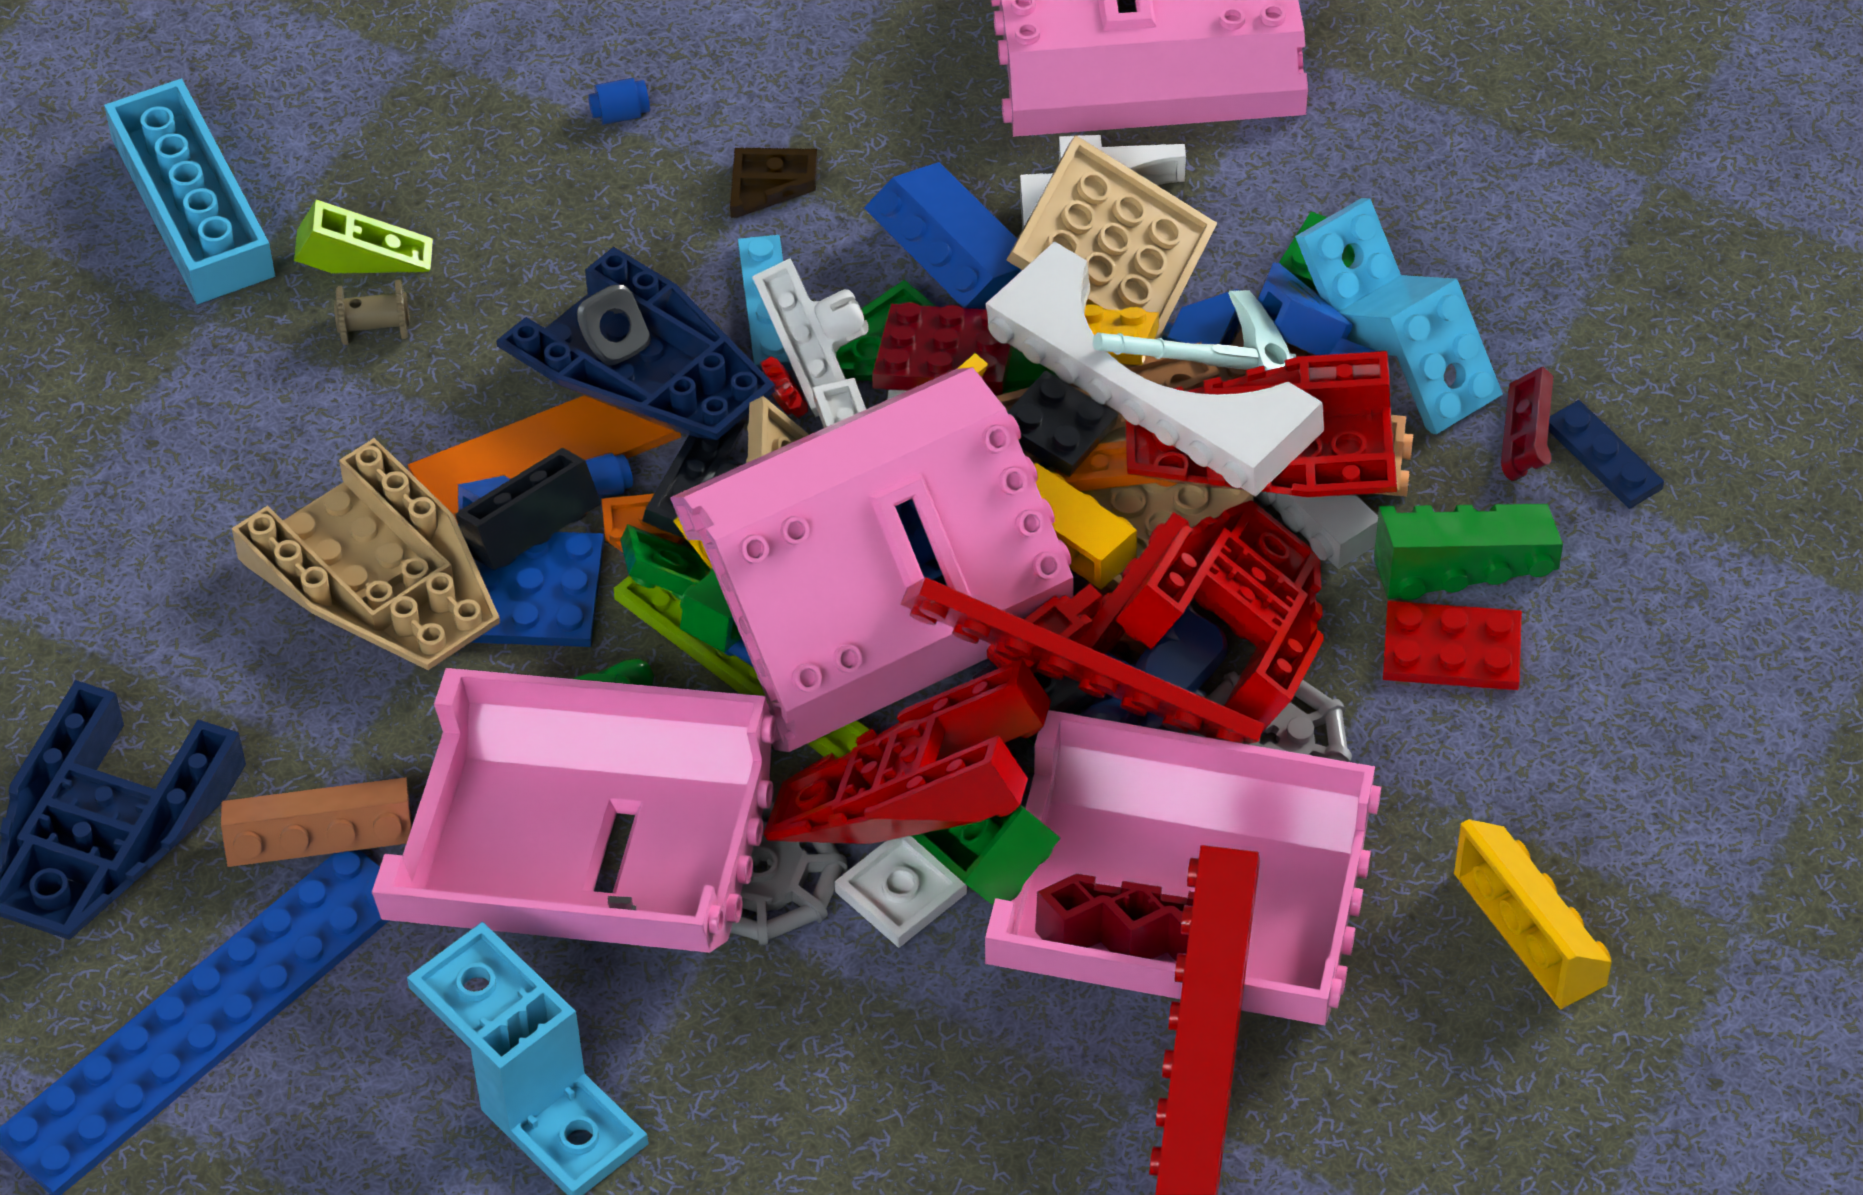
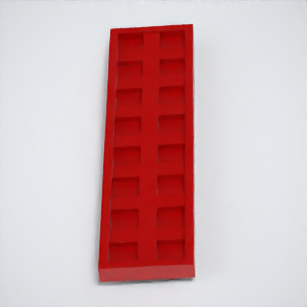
[900,577,1265,745]

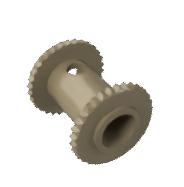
[334,280,410,345]

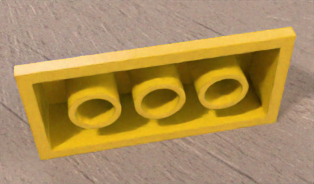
[1454,819,1612,1010]

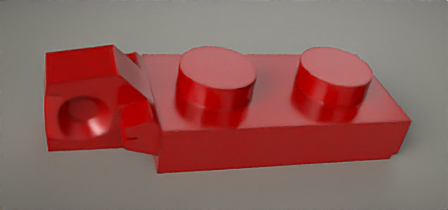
[987,584,1103,674]

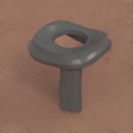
[577,285,651,366]

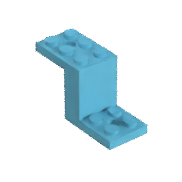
[1295,198,1503,434]
[407,921,648,1195]

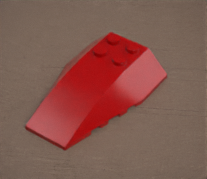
[1125,351,1397,497]

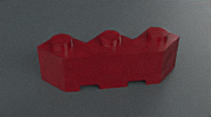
[1035,874,1194,961]

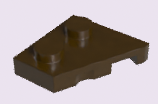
[730,148,818,218]

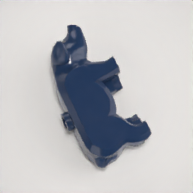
[1080,603,1229,730]

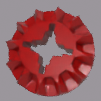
[760,356,808,419]

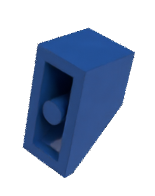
[1162,289,1242,367]

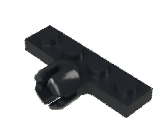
[642,421,745,538]

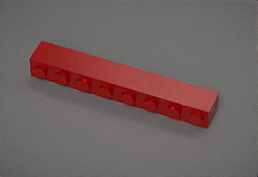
[1149,845,1260,1195]

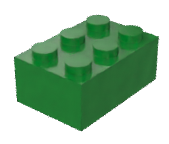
[911,804,1061,905]

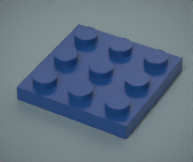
[470,532,604,647]

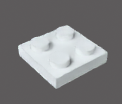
[834,836,967,948]

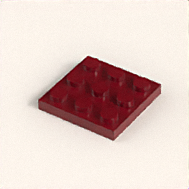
[872,302,1013,396]

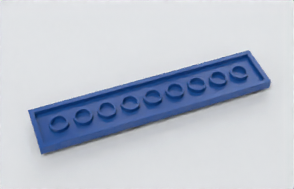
[0,850,390,1195]

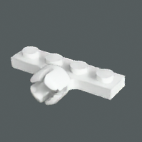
[752,258,869,417]

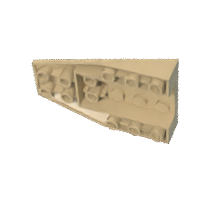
[232,438,500,670]

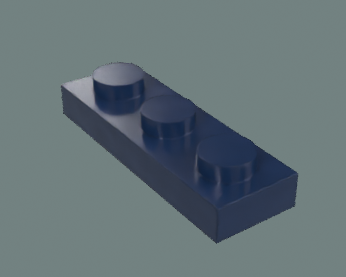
[1548,400,1664,509]

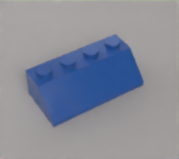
[864,162,1022,309]

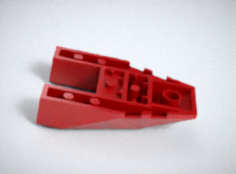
[1115,500,1324,731]
[763,658,1051,844]

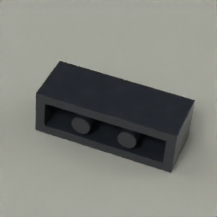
[455,448,601,570]

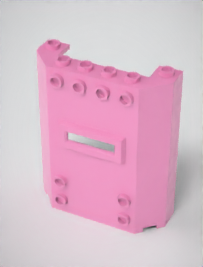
[991,0,1308,137]
[670,367,1073,752]
[372,668,777,953]
[985,710,1382,1025]

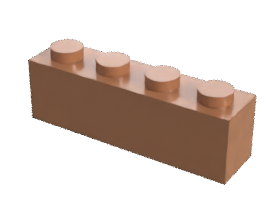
[221,777,413,867]

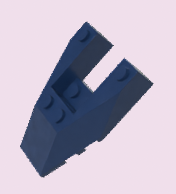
[0,680,246,940]

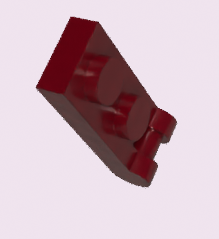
[1501,366,1554,481]

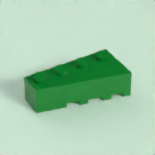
[1374,504,1563,600]

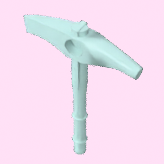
[1093,290,1297,371]

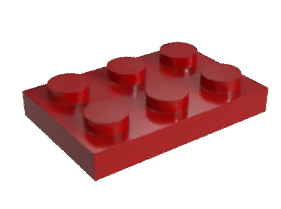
[1383,601,1522,690]

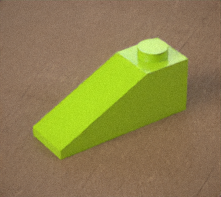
[294,200,433,273]

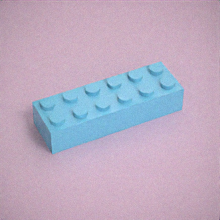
[104,78,276,305]

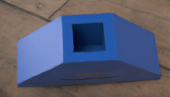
[1257,262,1354,355]

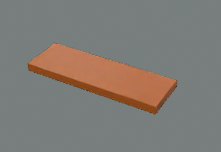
[408,395,681,523]

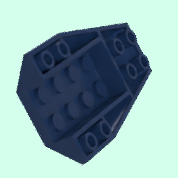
[496,247,775,440]

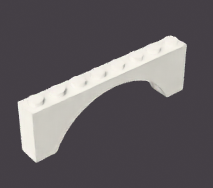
[986,241,1324,497]

